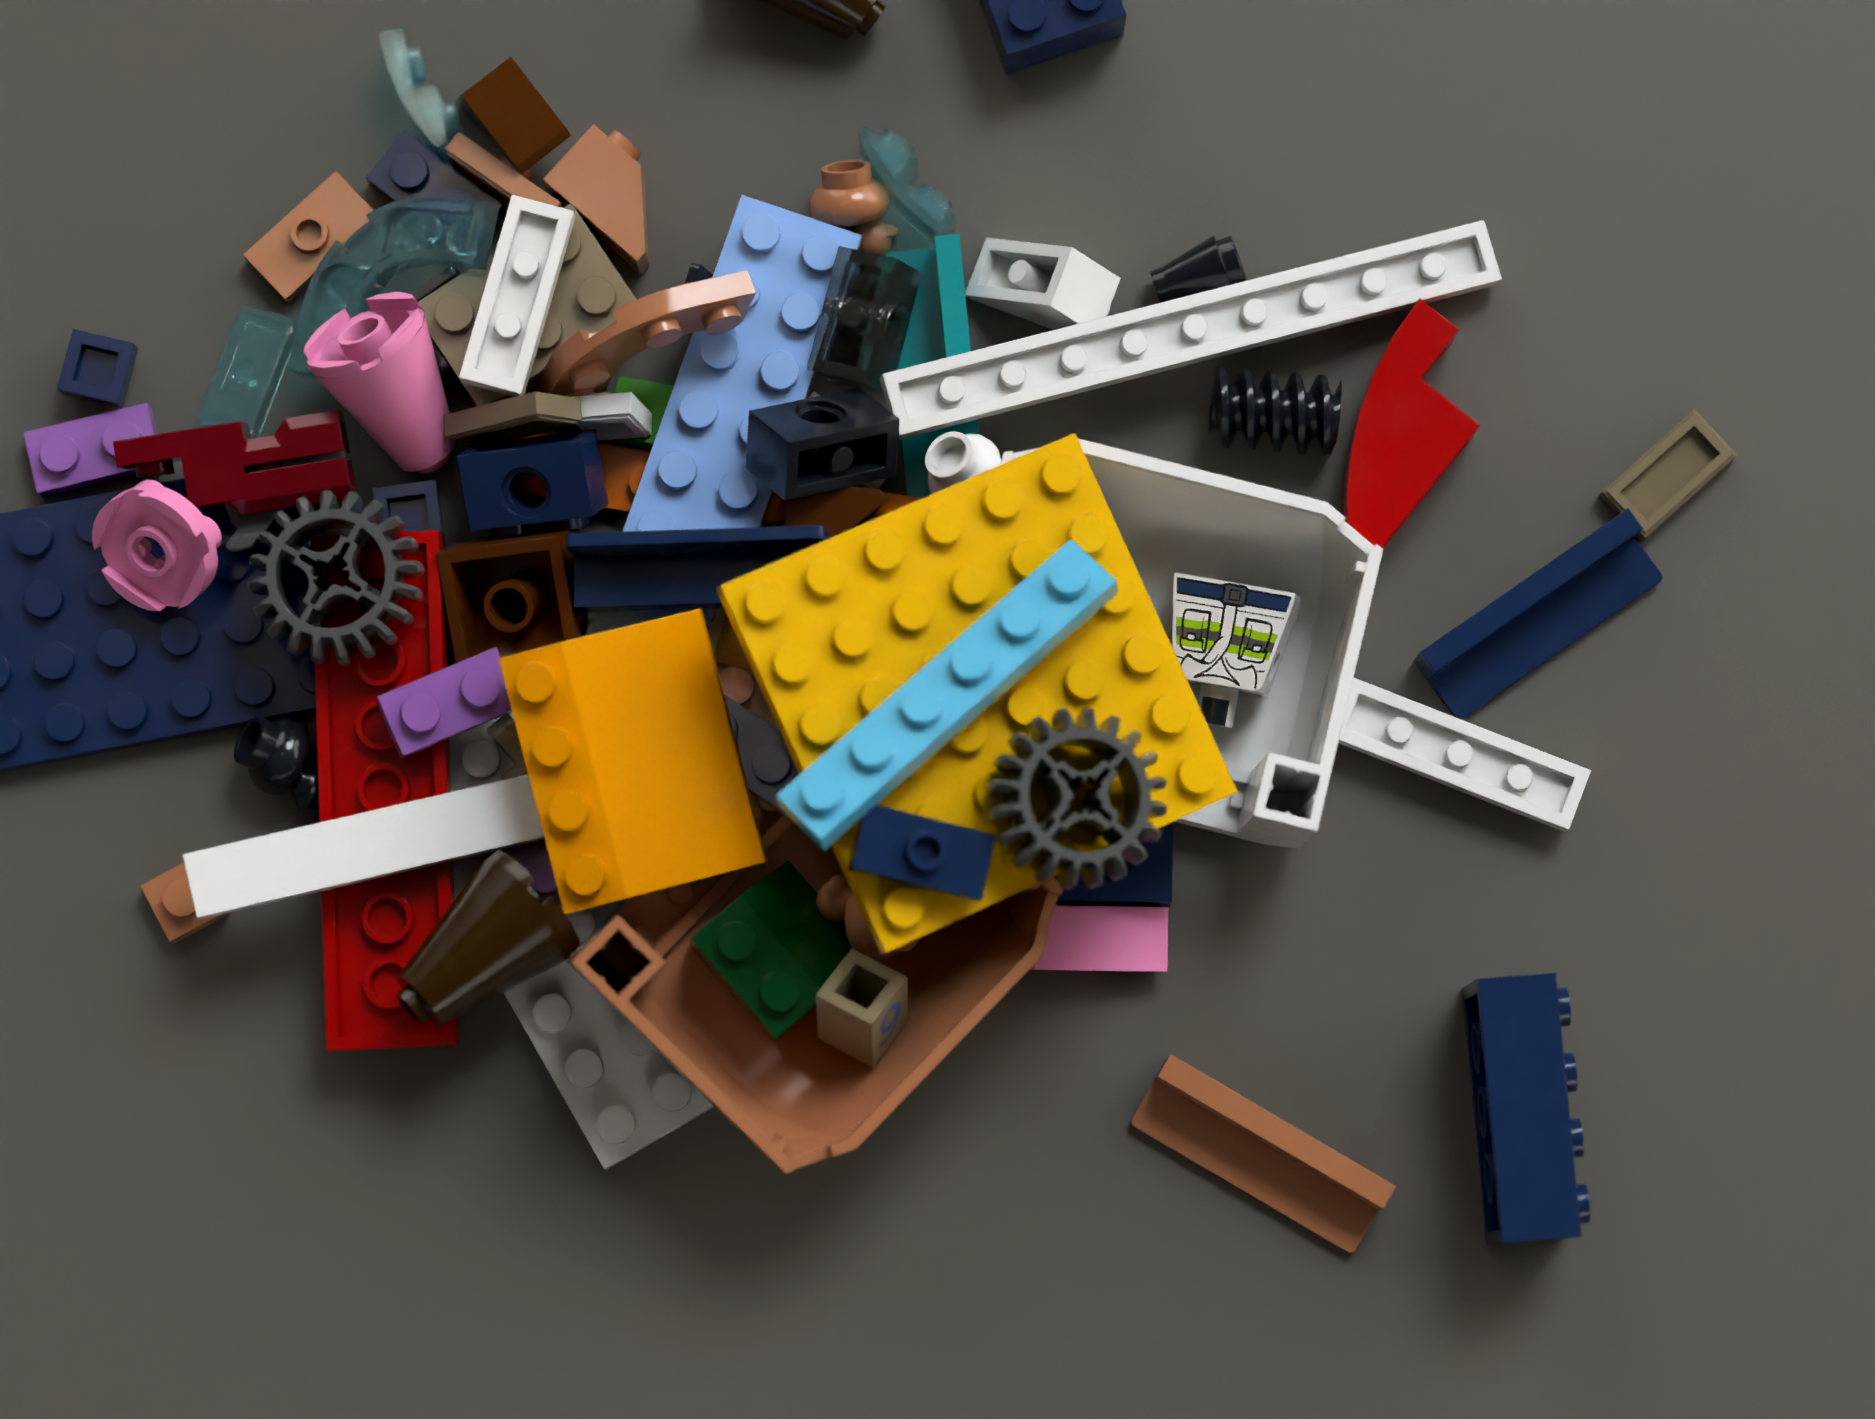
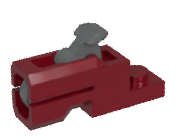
[113,410,357,552]

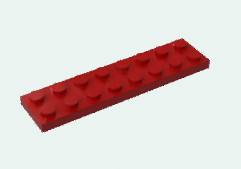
[311,530,460,1052]

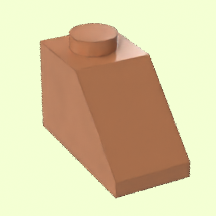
[543,124,649,276]

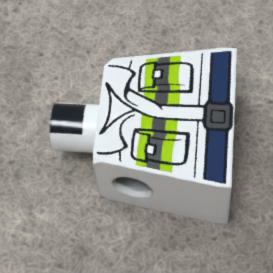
[1172,572,1302,728]

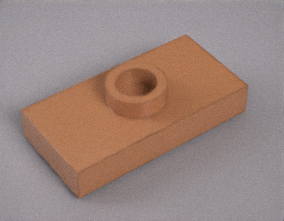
[446,131,563,208]
[243,171,381,304]

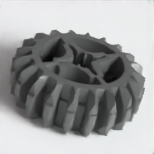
[248,490,424,666]
[987,708,1168,889]

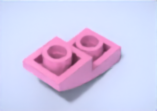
[1030,905,1168,972]

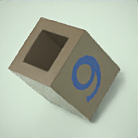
[816,949,908,1067]

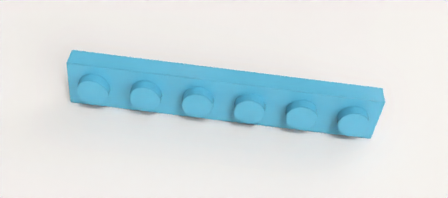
[776,539,1118,850]

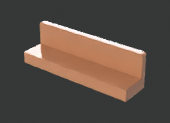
[1131,1054,1396,1253]

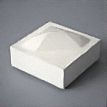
[574,392,652,440]

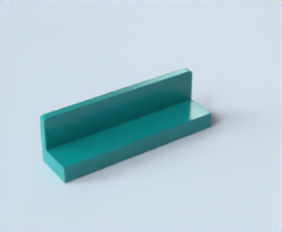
[885,234,979,498]

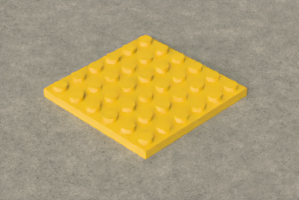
[716,433,1238,954]

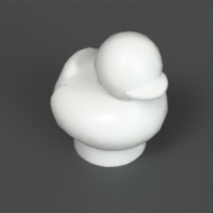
[925,431,1001,494]

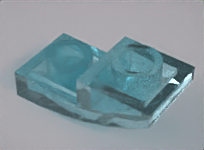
[378,28,462,162]
[859,125,956,244]

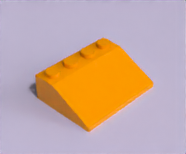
[499,609,767,914]

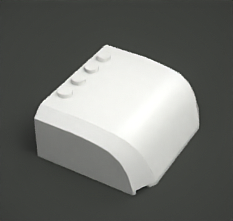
[1000,438,1383,849]

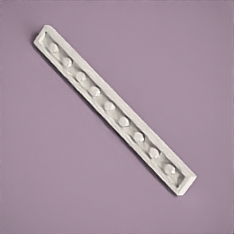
[879,220,1502,440]

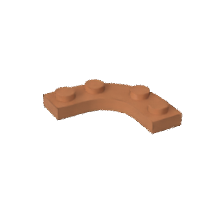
[535,270,756,397]

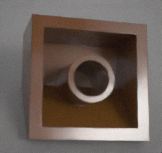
[436,528,588,663]

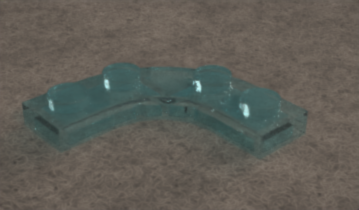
[287,197,499,378]

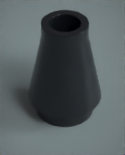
[1150,235,1247,303]

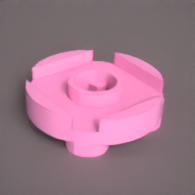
[92,480,222,611]

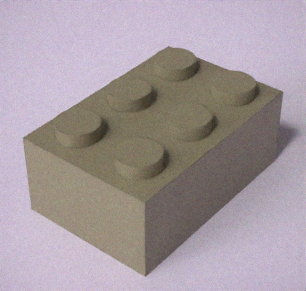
[418,203,637,407]

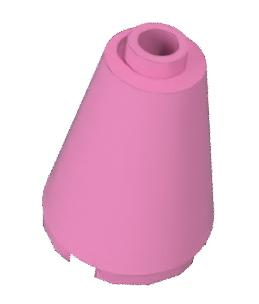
[304,292,456,474]

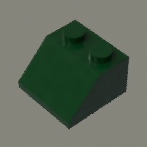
[689,860,852,1043]

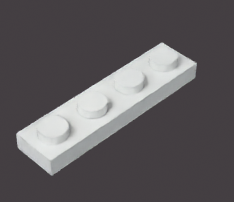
[1338,677,1591,832]

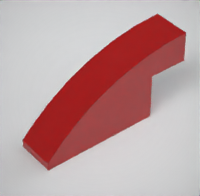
[1341,298,1480,549]

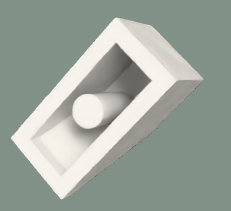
[965,238,1121,330]

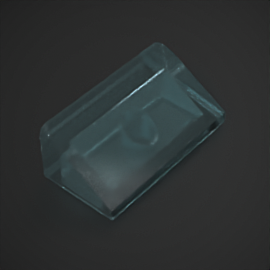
[196,306,301,439]

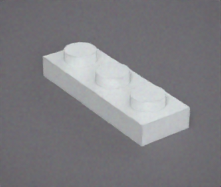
[459,195,576,397]

